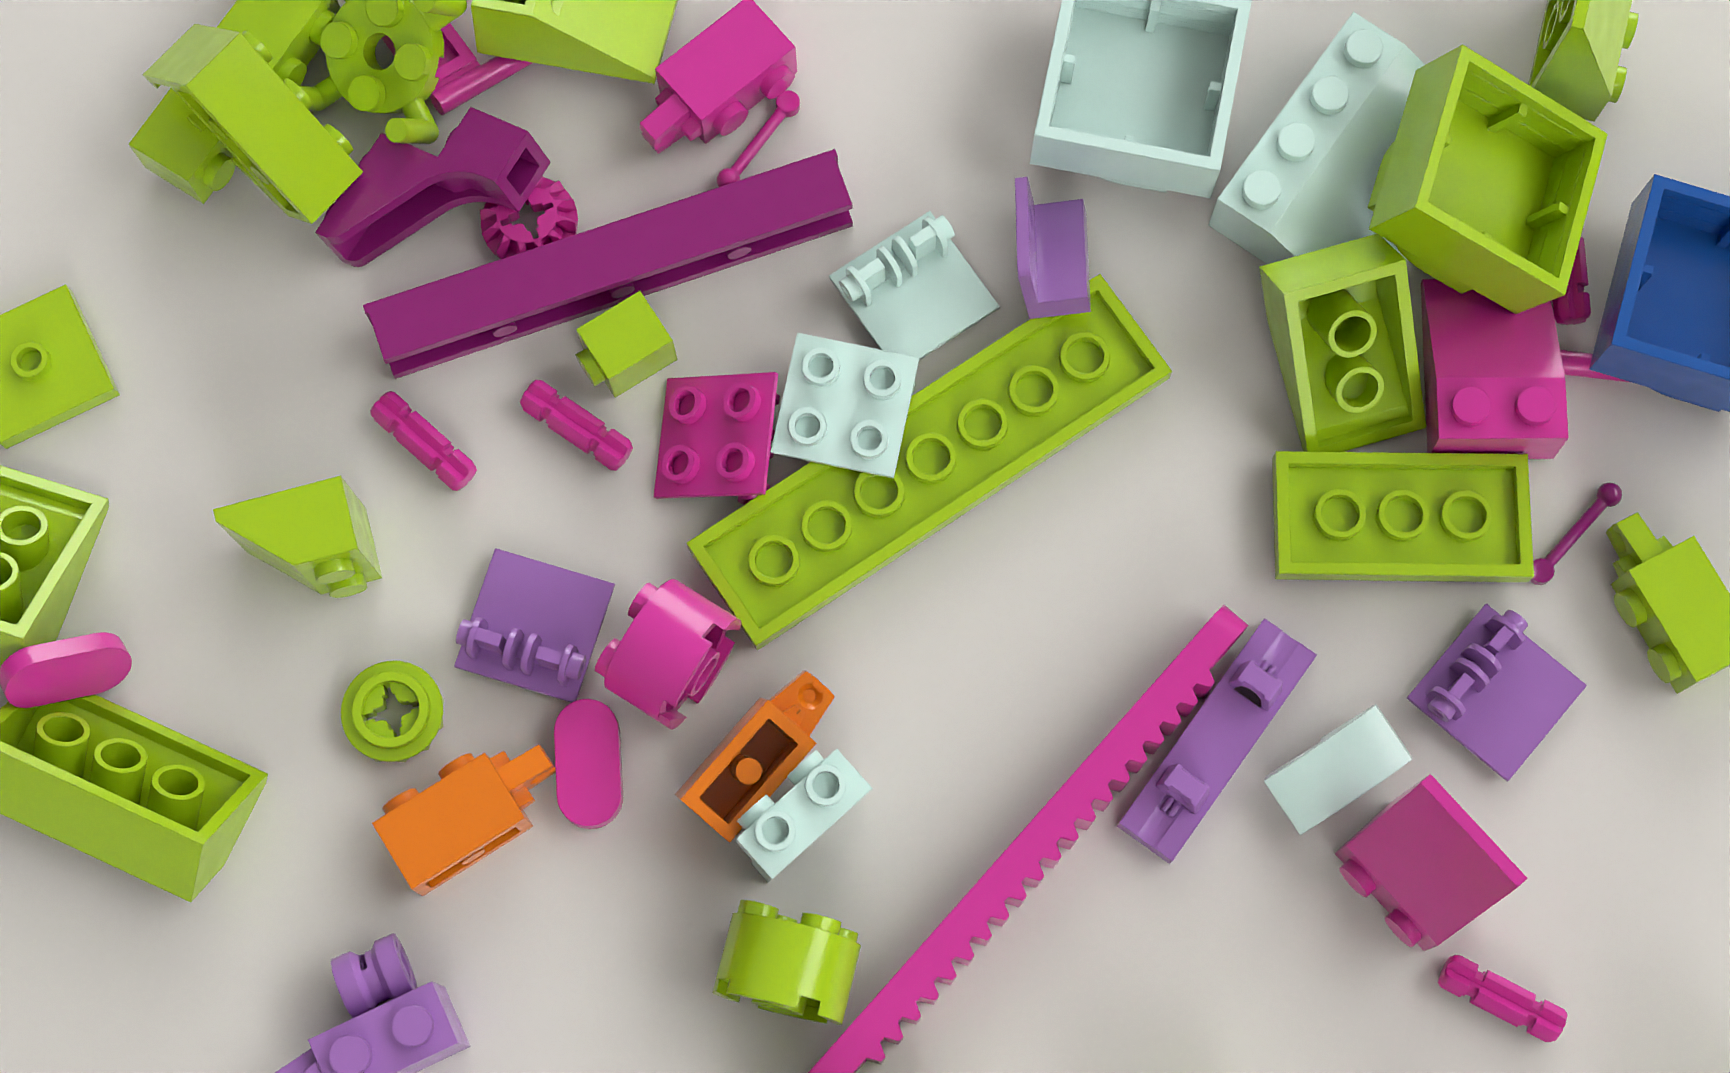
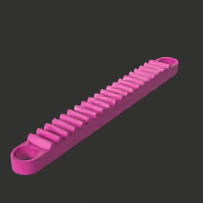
[808,605,1249,1073]

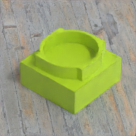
[1367,44,1608,314]

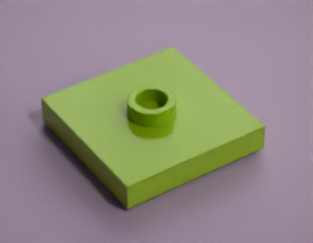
[0,284,120,449]

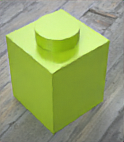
[575,291,678,398]

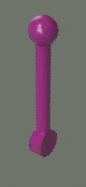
[1530,482,1622,585]

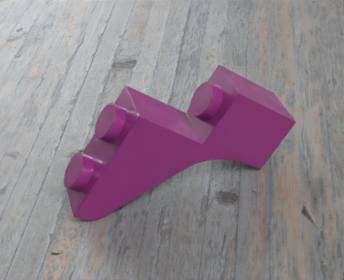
[315,107,551,267]

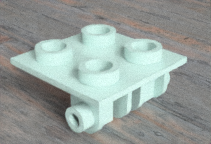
[829,211,1000,360]
[770,333,920,479]

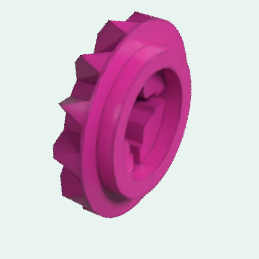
[480,176,578,259]

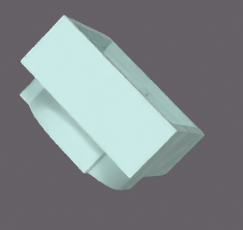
[1030,0,1252,199]

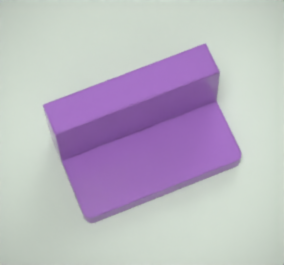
[1015,177,1091,319]

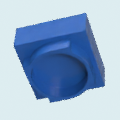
[1589,174,1730,412]

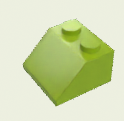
[213,475,382,598]

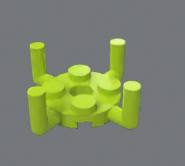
[299,0,467,144]

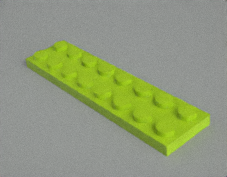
[686,274,1172,651]

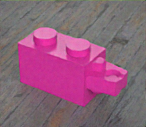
[640,0,797,154]

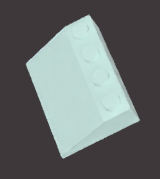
[1208,12,1425,264]

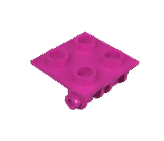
[654,372,780,505]

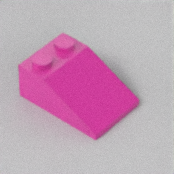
[1421,279,1569,459]
[1335,774,1528,951]

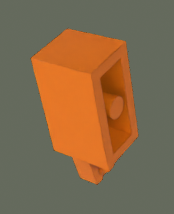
[675,671,835,843]
[372,745,556,896]

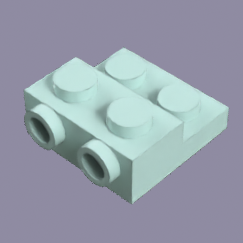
[735,749,873,883]

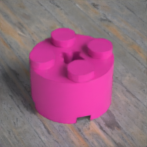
[594,579,741,730]

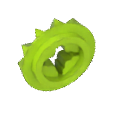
[341,661,444,762]

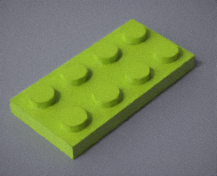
[1272,451,1534,582]

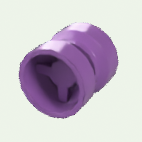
[331,933,418,1018]

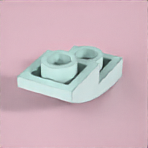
[1264,704,1412,835]

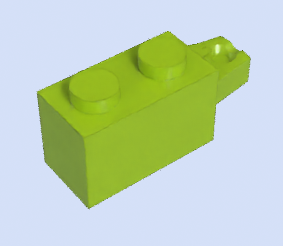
[1606,512,1730,694]

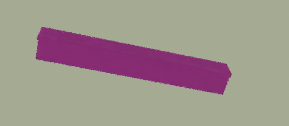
[363,149,853,379]

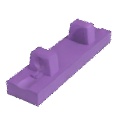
[1117,618,1317,864]

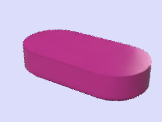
[0,632,132,708]
[554,699,623,829]

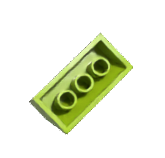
[0,694,268,902]

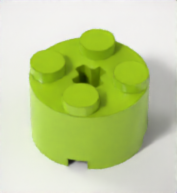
[712,899,861,1025]

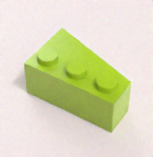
[142,24,363,224]

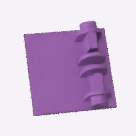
[454,548,615,703]
[1406,603,1587,782]

